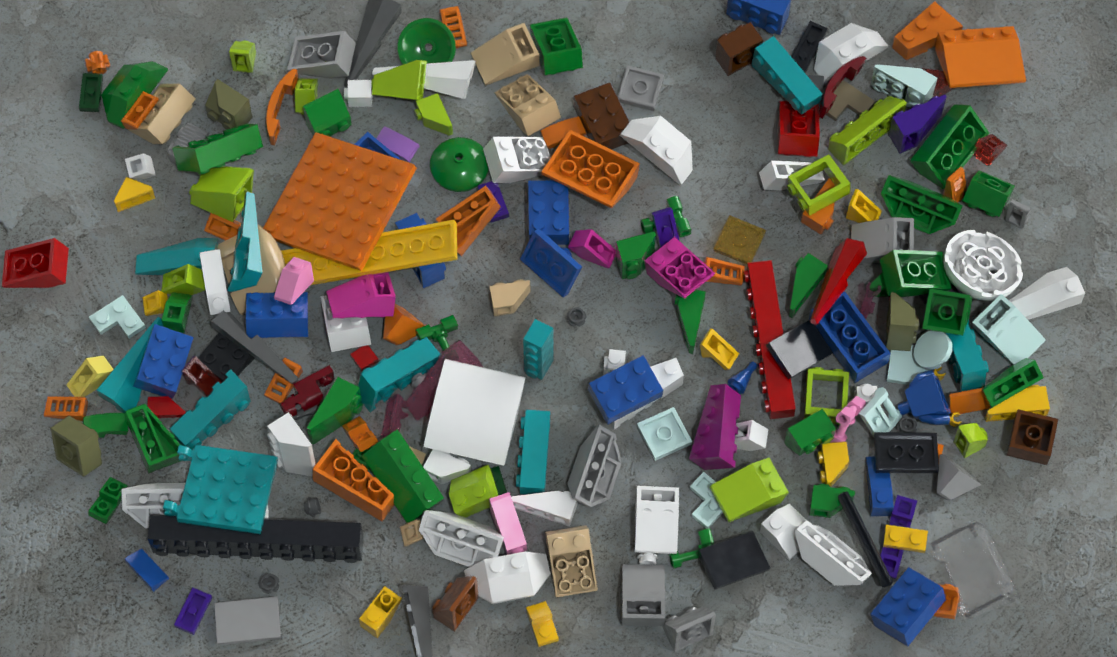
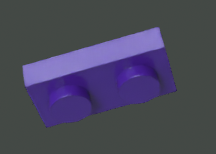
[478,181,509,223]
[652,207,680,248]
[174,587,212,635]

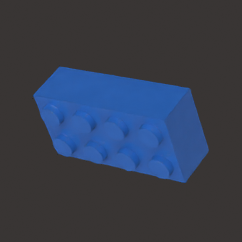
[809,291,891,383]

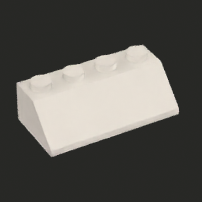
[267,412,316,477]

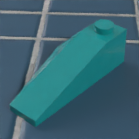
[135,238,219,275]

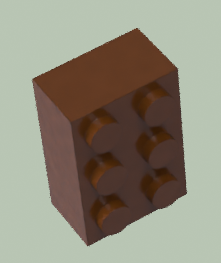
[574,82,629,150]

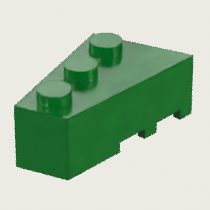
[125,404,181,474]

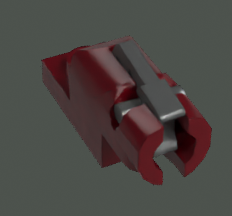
[280,365,335,421]

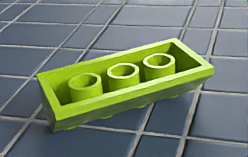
[828,96,907,165]

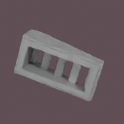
[1005,199,1030,229]

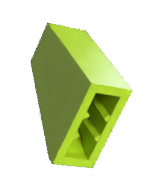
[371,60,427,100]

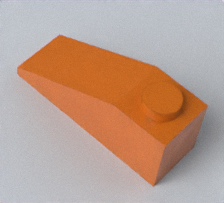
[801,178,836,235]

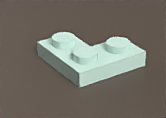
[89,295,146,339]
[690,472,723,529]

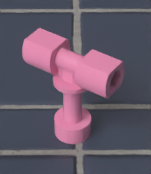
[830,396,866,443]

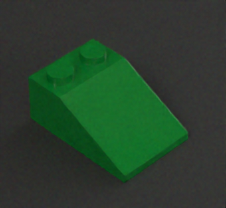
[530,18,583,75]
[880,250,951,297]
[307,377,363,445]

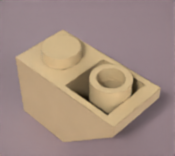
[490,279,530,316]

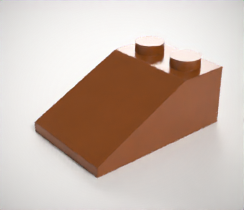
[432,576,479,632]

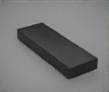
[791,21,828,73]

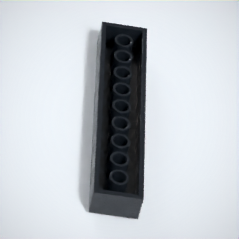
[148,515,364,563]

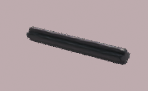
[838,491,893,588]

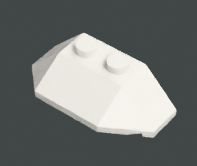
[814,23,889,85]
[620,116,693,186]
[122,483,186,528]
[419,510,504,567]
[795,521,872,586]
[464,551,551,604]

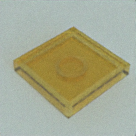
[714,215,766,265]

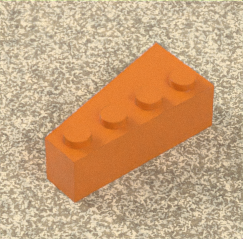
[313,439,394,521]

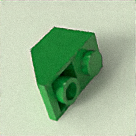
[162,292,193,333]
[809,484,855,518]

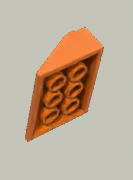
[935,26,1026,88]
[541,130,640,208]

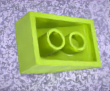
[710,458,789,522]

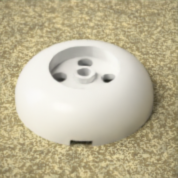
[944,230,1023,301]

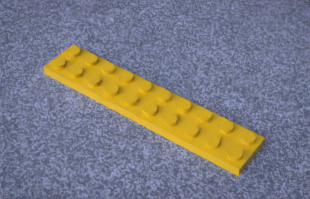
[281,220,458,285]

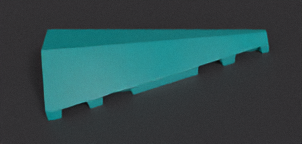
[227,192,263,292]
[97,317,163,413]

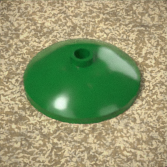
[397,18,456,65]
[430,137,489,192]

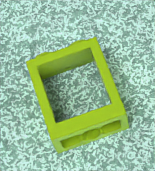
[787,154,851,216]
[804,367,849,425]

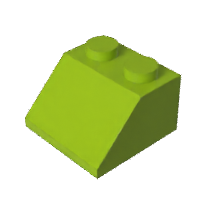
[449,465,499,518]

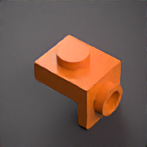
[934,584,960,619]

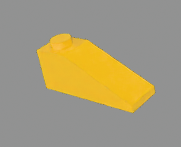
[985,385,1050,422]

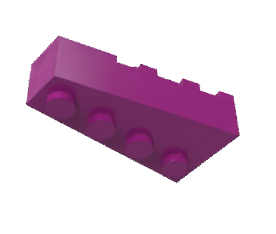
[689,384,741,470]

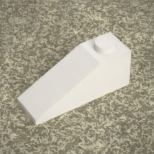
[759,161,825,190]
[200,249,231,315]
[511,491,578,527]

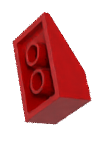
[778,101,820,157]
[2,238,69,288]

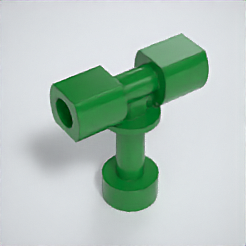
[640,196,691,237]
[416,315,460,362]
[669,529,714,569]

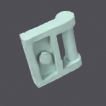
[859,387,902,437]

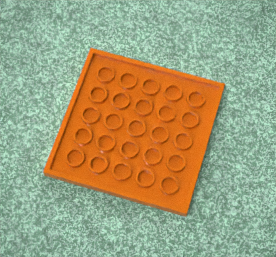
[263,132,417,271]

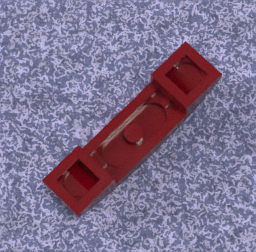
[819,56,866,119]

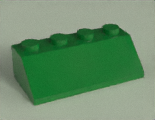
[910,104,989,189]
[361,429,444,523]

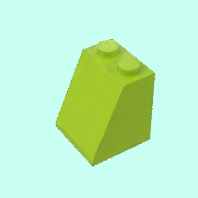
[189,166,254,222]

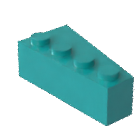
[358,337,441,413]

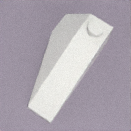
[1009,267,1085,320]

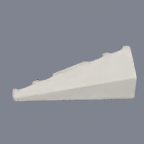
[372,60,476,99]

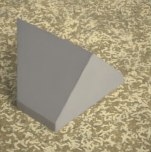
[937,454,981,500]

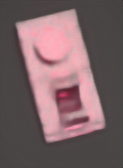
[381,394,410,438]

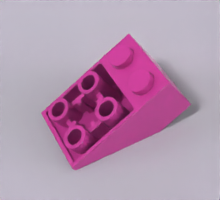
[644,237,715,298]
[326,272,396,318]

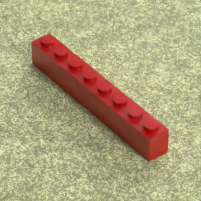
[744,260,796,419]

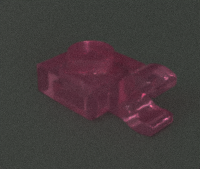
[860,282,882,318]

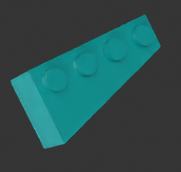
[751,36,822,115]
[945,319,989,392]
[170,369,251,450]

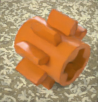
[85,51,110,74]

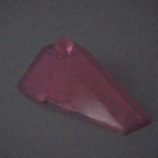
[405,340,484,421]

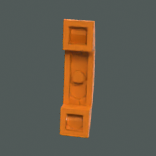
[266,69,299,146]

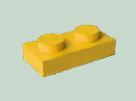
[883,525,928,553]

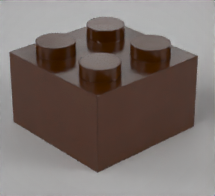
[715,22,763,76]
[1006,409,1058,465]

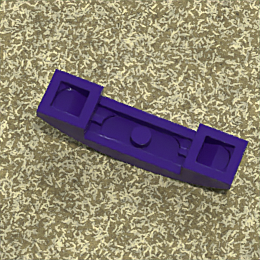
[880,495,917,579]

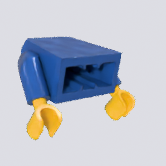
[898,366,961,427]

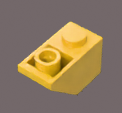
[817,442,849,487]
[359,586,402,638]

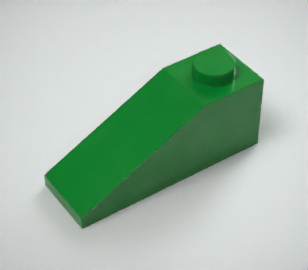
[789,253,828,318]
[674,290,706,354]
[982,358,1044,408]

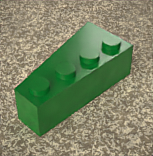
[172,123,263,174]

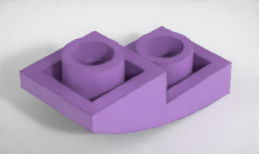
[376,126,419,162]

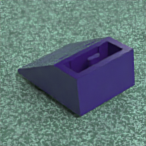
[889,95,947,154]

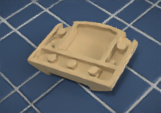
[217,224,285,315]

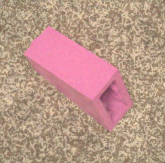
[489,492,527,555]

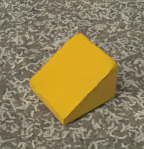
[142,290,168,316]

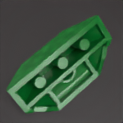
[101,61,168,129]
[881,175,963,234]

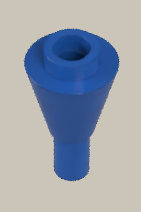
[728,361,758,394]

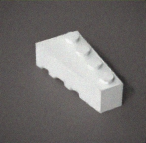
[612,358,684,430]

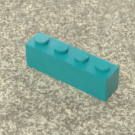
[523,319,554,380]
[516,410,551,495]

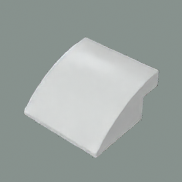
[423,359,526,466]

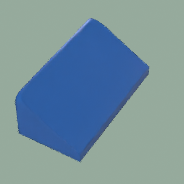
[124,549,169,592]

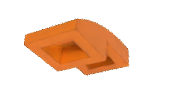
[540,116,587,149]
[342,416,378,452]

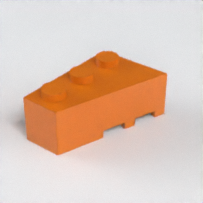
[892,1,963,60]
[436,186,501,256]

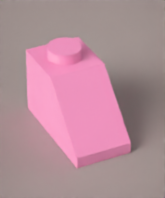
[274,257,314,305]

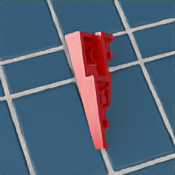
[810,238,867,325]

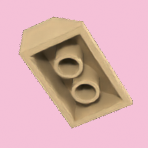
[128,83,195,144]

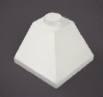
[760,504,807,561]

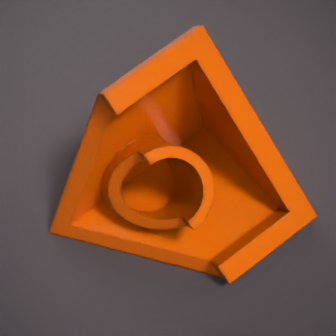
[383,304,426,345]

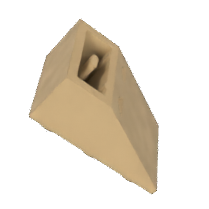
[471,23,539,86]
[495,74,561,136]
[545,525,598,597]

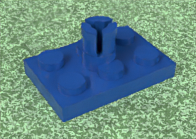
[520,229,582,297]

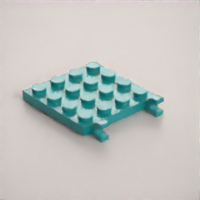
[163,445,278,534]

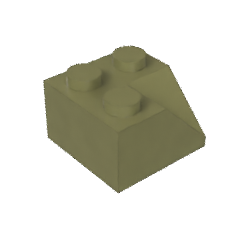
[205,79,253,130]
[886,292,919,351]
[50,416,102,477]

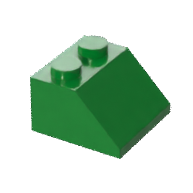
[303,89,352,137]
[963,170,1015,217]
[615,231,656,279]
[922,288,973,336]
[784,409,836,456]

